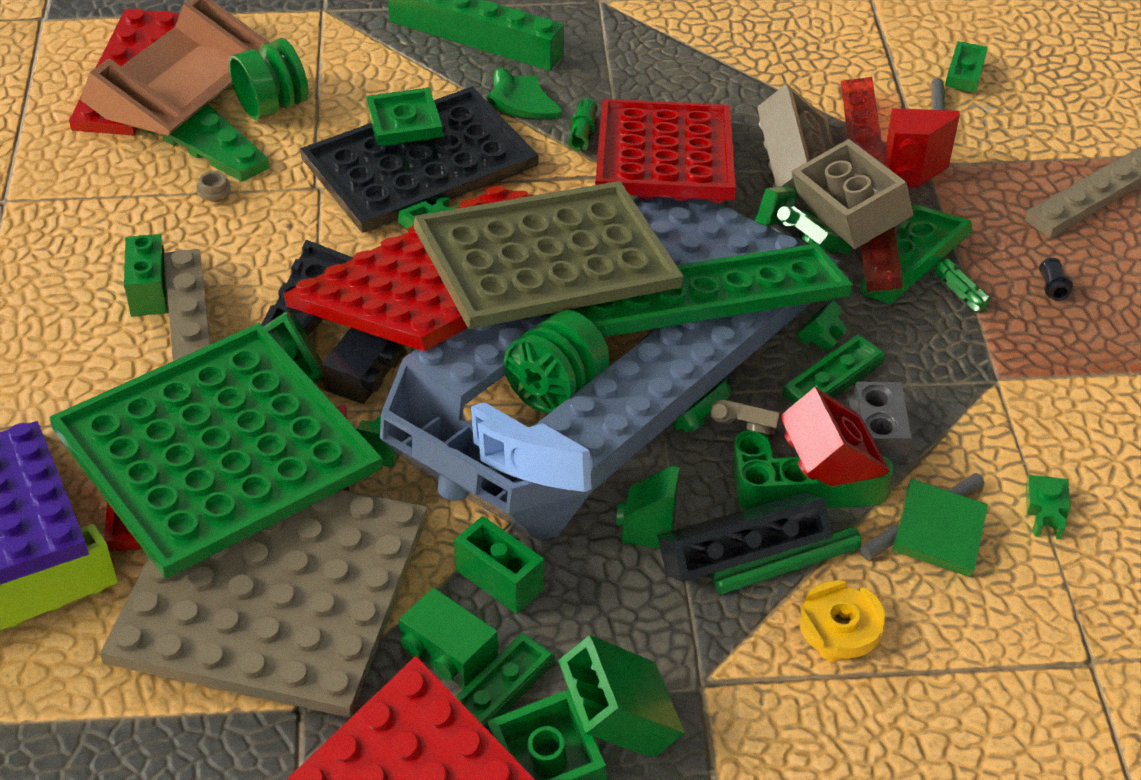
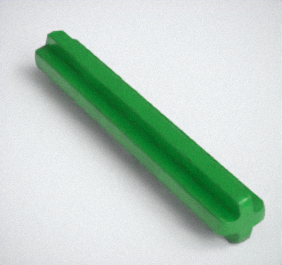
[711,526,862,594]

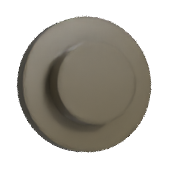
[197,171,231,202]

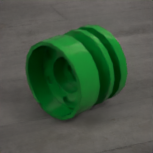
[228,38,309,120]
[503,309,610,413]

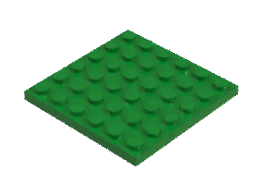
[49,323,383,579]

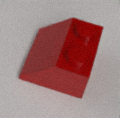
[883,108,960,187]
[780,387,890,487]

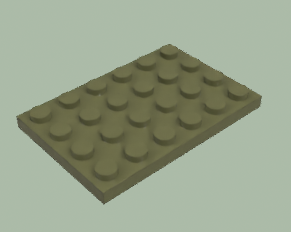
[413,181,684,329]

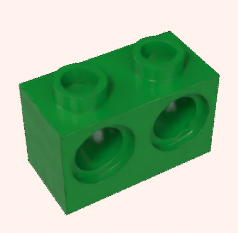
[124,234,167,317]

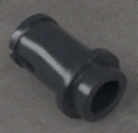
[1039,258,1073,301]

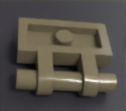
[711,400,786,435]

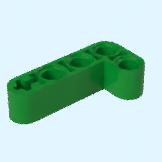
[732,430,894,509]

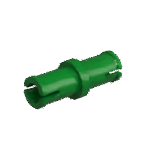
[568,98,598,152]

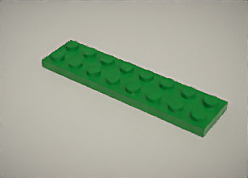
[570,243,853,337]

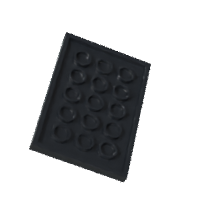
[300,86,538,233]

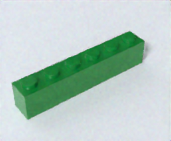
[388,0,564,71]

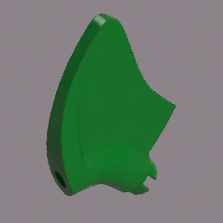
[486,68,561,119]

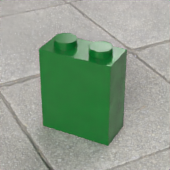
[558,635,685,758]

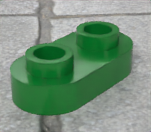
[671,378,732,433]

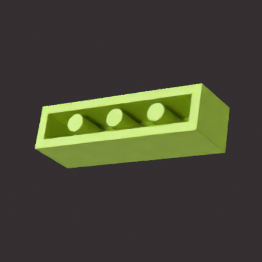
[0,523,118,631]

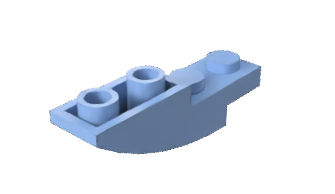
[471,402,593,492]

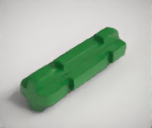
[934,258,991,313]

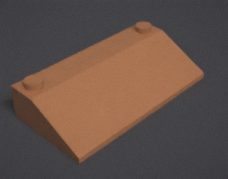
[80,0,271,136]

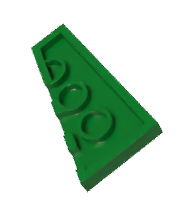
[144,104,270,182]

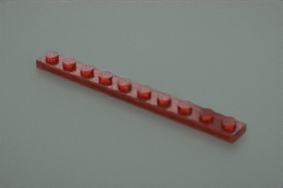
[841,77,903,292]

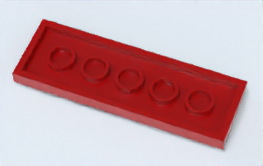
[69,8,180,136]

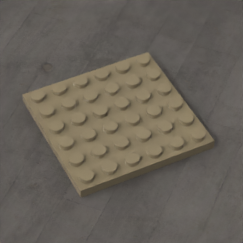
[100,490,427,718]

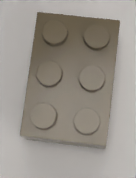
[791,139,914,249]

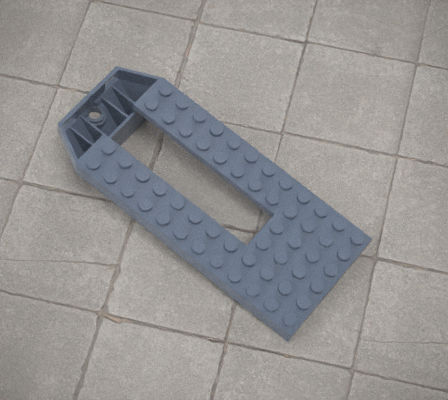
[380,197,839,541]

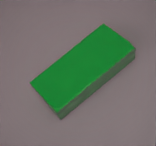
[263,312,323,385]

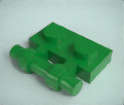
[777,206,853,255]

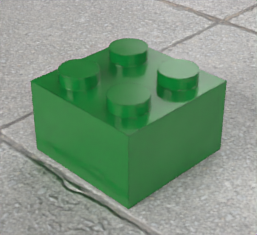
[487,689,607,780]

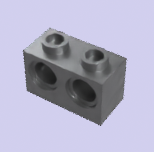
[846,382,912,464]

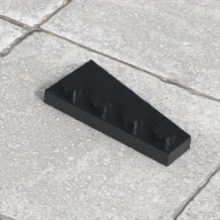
[261,240,353,336]

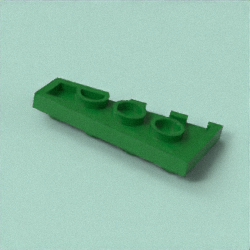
[860,204,972,304]

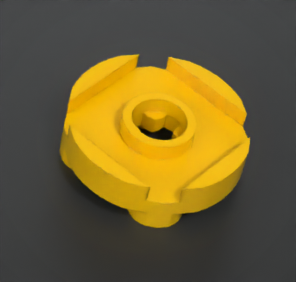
[799,580,885,662]

